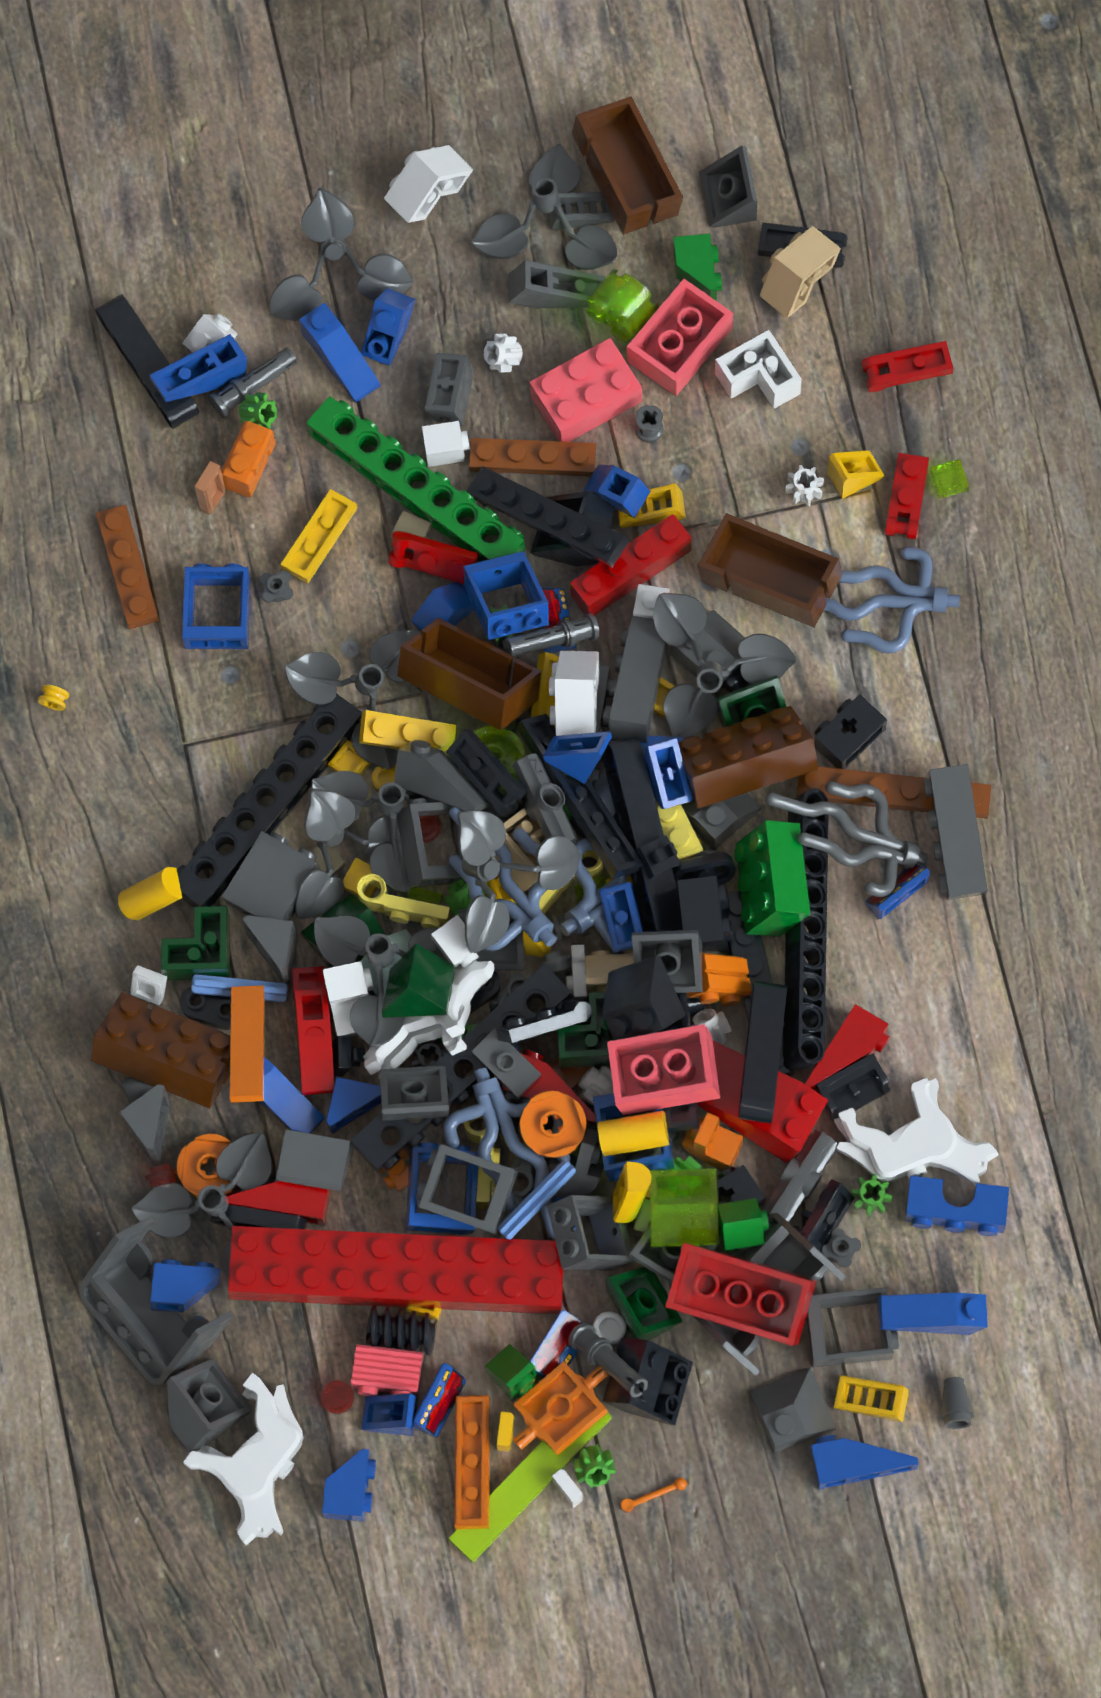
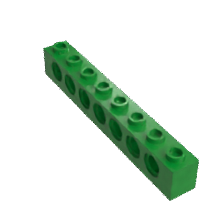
[306,396,525,572]

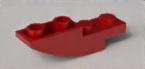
[291,966,334,1095]

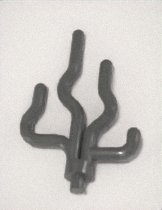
[765,781,928,897]

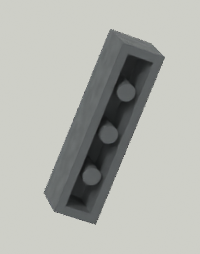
[604,616,668,743]
[923,764,988,900]

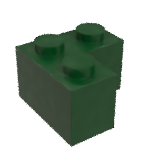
[161,906,230,981]
[558,992,614,1068]

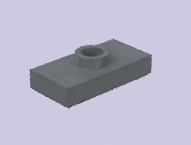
[471,1028,541,1099]

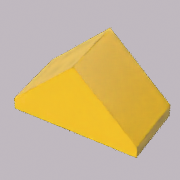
[827,450,885,499]

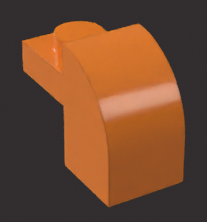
[682,1112,743,1171]

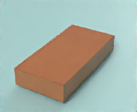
[194,461,226,515]

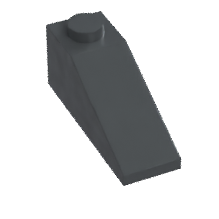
[508,260,608,308]
[394,740,491,811]

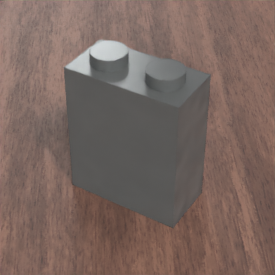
[222,831,321,921]

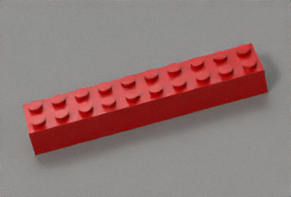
[228,1226,563,1315]

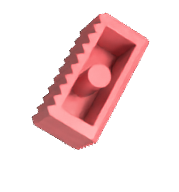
[351,1344,424,1397]

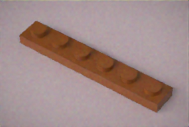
[796,766,991,819]

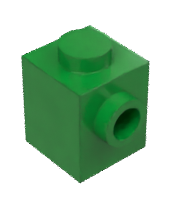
[717,1198,769,1251]

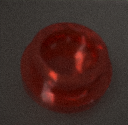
[419,815,441,843]
[145,1164,177,1188]
[321,1380,354,1414]

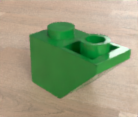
[673,233,722,300]
[485,1344,537,1401]

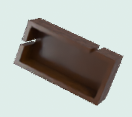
[572,96,683,235]
[697,513,842,628]
[397,618,541,731]
[678,706,818,809]
[91,992,231,1109]

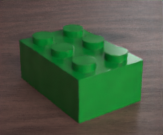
[734,820,810,937]

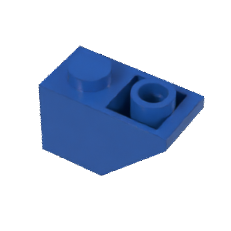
[361,288,415,366]
[583,465,650,518]
[151,1259,221,1313]
[322,1449,376,1522]

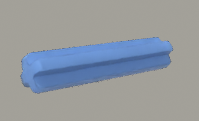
[191,974,288,1002]
[498,1160,576,1239]

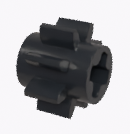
[411,1039,448,1067]

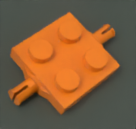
[512,1361,608,1456]

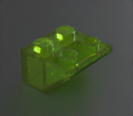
[649,1169,718,1247]

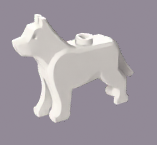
[363,960,495,1079]
[834,1078,998,1186]
[183,1373,304,1546]

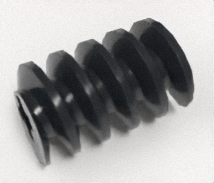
[366,1305,437,1356]

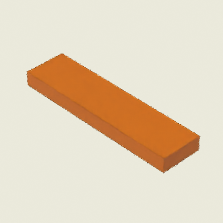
[230,985,265,1103]
[454,1395,490,1530]

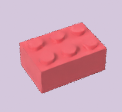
[627,279,733,396]
[529,338,642,442]
[607,1024,720,1115]

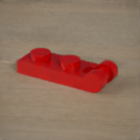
[861,341,954,392]
[885,453,929,540]
[388,531,479,584]

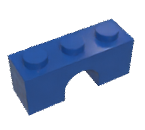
[905,1176,1009,1236]

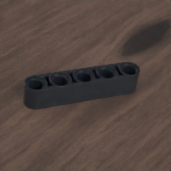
[95,294,200,429]
[738,981,787,1123]

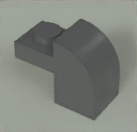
[548,1129,604,1198]

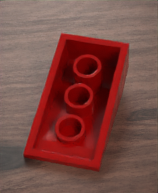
[697,1040,828,1163]
[665,1243,817,1346]

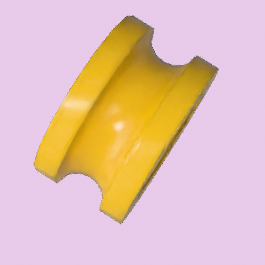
[37,685,69,711]

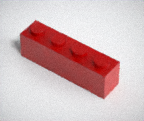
[570,514,692,616]

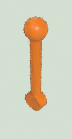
[621,1477,687,1513]

